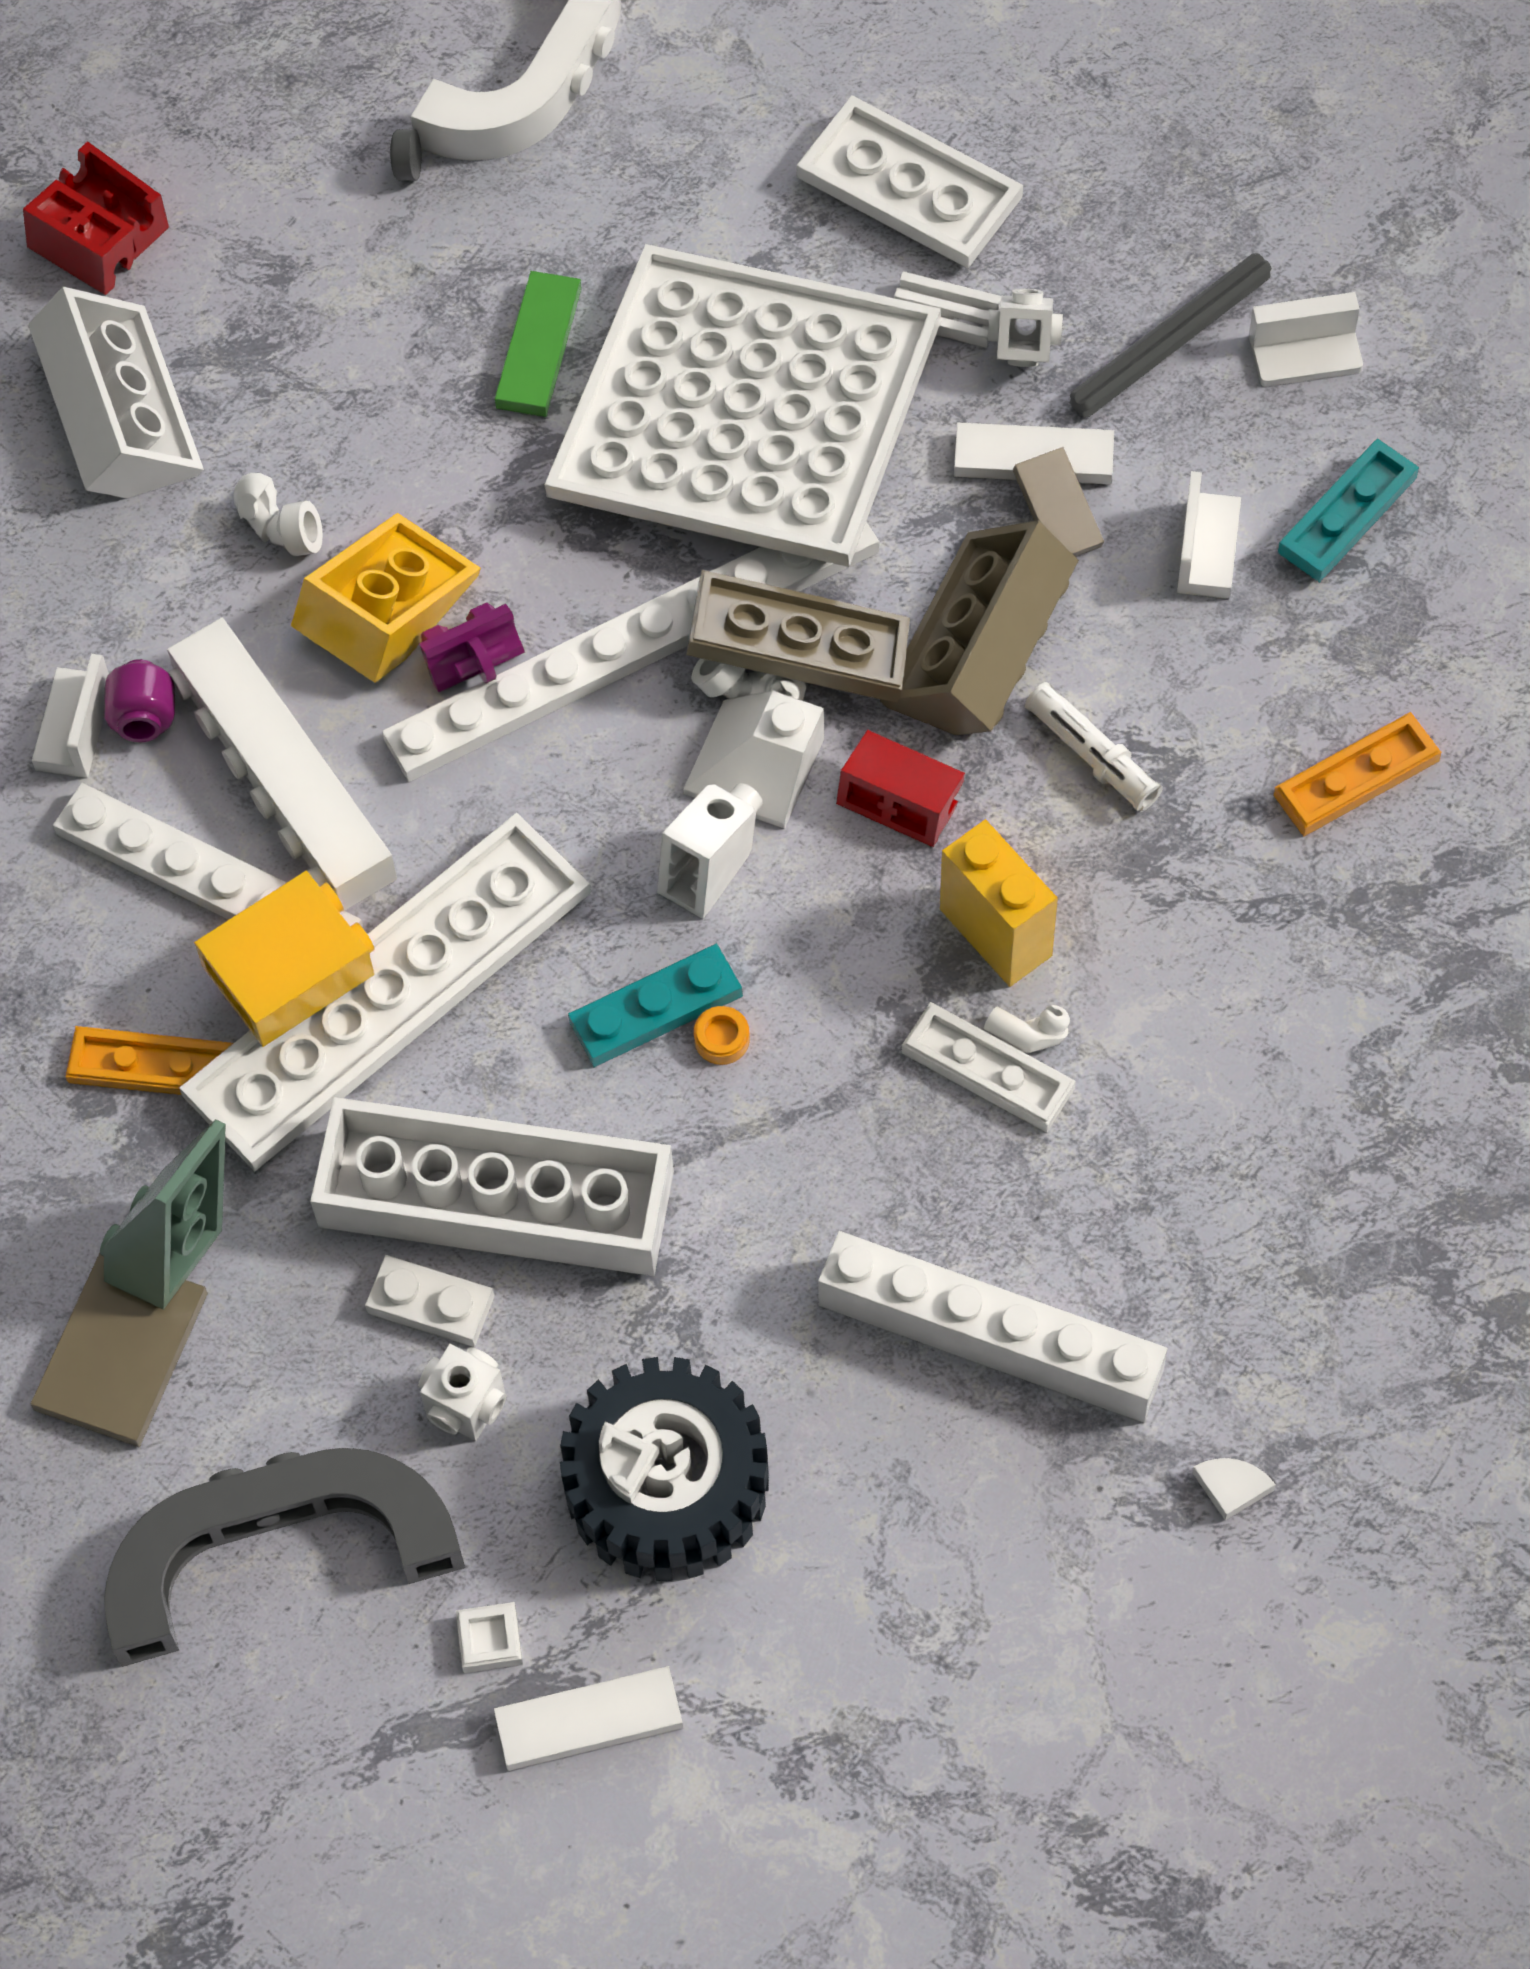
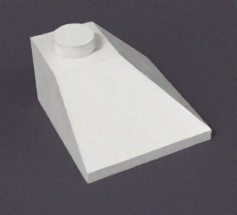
[683,691,824,829]

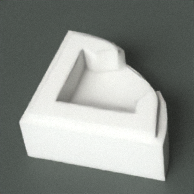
[599,1421,659,1504]
[1192,1458,1276,1521]

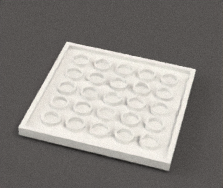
[544,244,941,567]

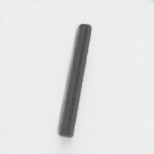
[1069,253,1272,418]

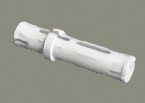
[1025,682,1163,812]

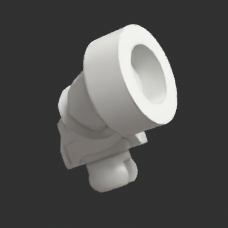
[233,473,323,556]
[691,658,806,700]

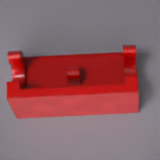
[59,141,169,260]
[23,179,136,295]
[836,730,965,847]

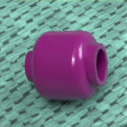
[104,659,175,743]

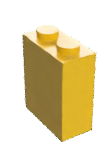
[940,819,1058,987]
[194,870,375,1047]

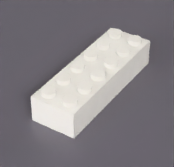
[310,1097,674,1276]

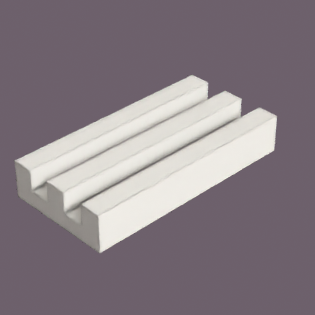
[894,271,1001,348]

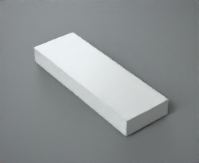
[954,422,1114,485]
[902,1002,1076,1133]
[494,1666,683,1771]

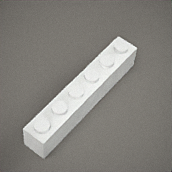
[167,617,397,911]
[818,1231,1168,1423]

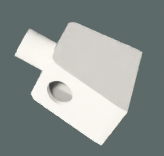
[657,783,763,919]

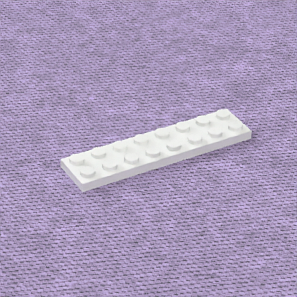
[180,812,591,1172]

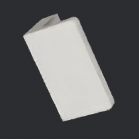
[1249,292,1363,387]
[1177,471,1241,599]
[32,654,109,778]

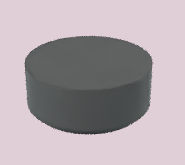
[390,129,422,181]

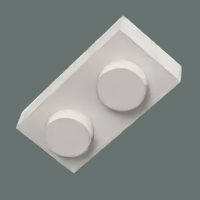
[365,1255,494,1347]

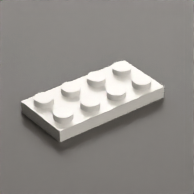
[796,95,1023,268]

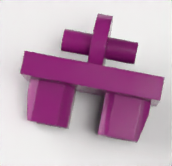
[419,602,525,692]

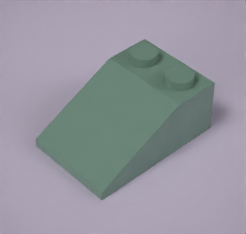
[100,1119,226,1310]

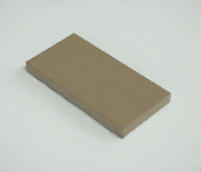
[686,570,910,703]

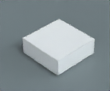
[456,1602,523,1673]

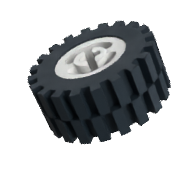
[560,1357,769,1581]

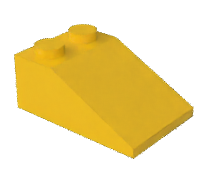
[291,513,481,683]

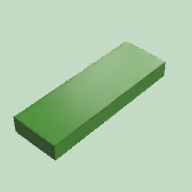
[495,271,582,417]

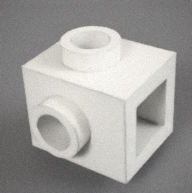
[988,288,1063,367]
[418,1344,507,1441]

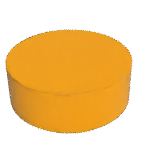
[693,1006,750,1065]

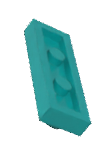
[1278,438,1419,583]
[568,943,743,1067]

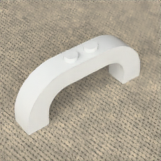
[411,0,621,161]

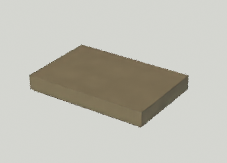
[30,1253,208,1447]

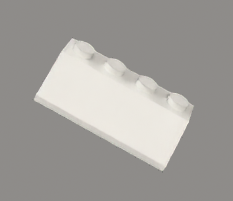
[28,286,204,498]

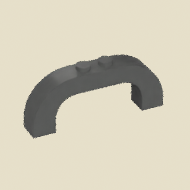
[104,1448,465,1667]

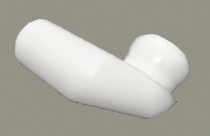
[984,1005,1070,1053]

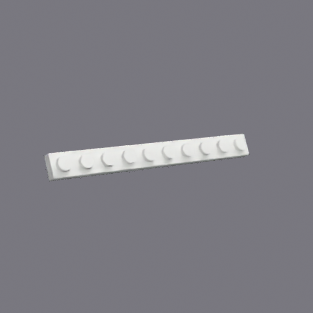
[382,522,880,783]

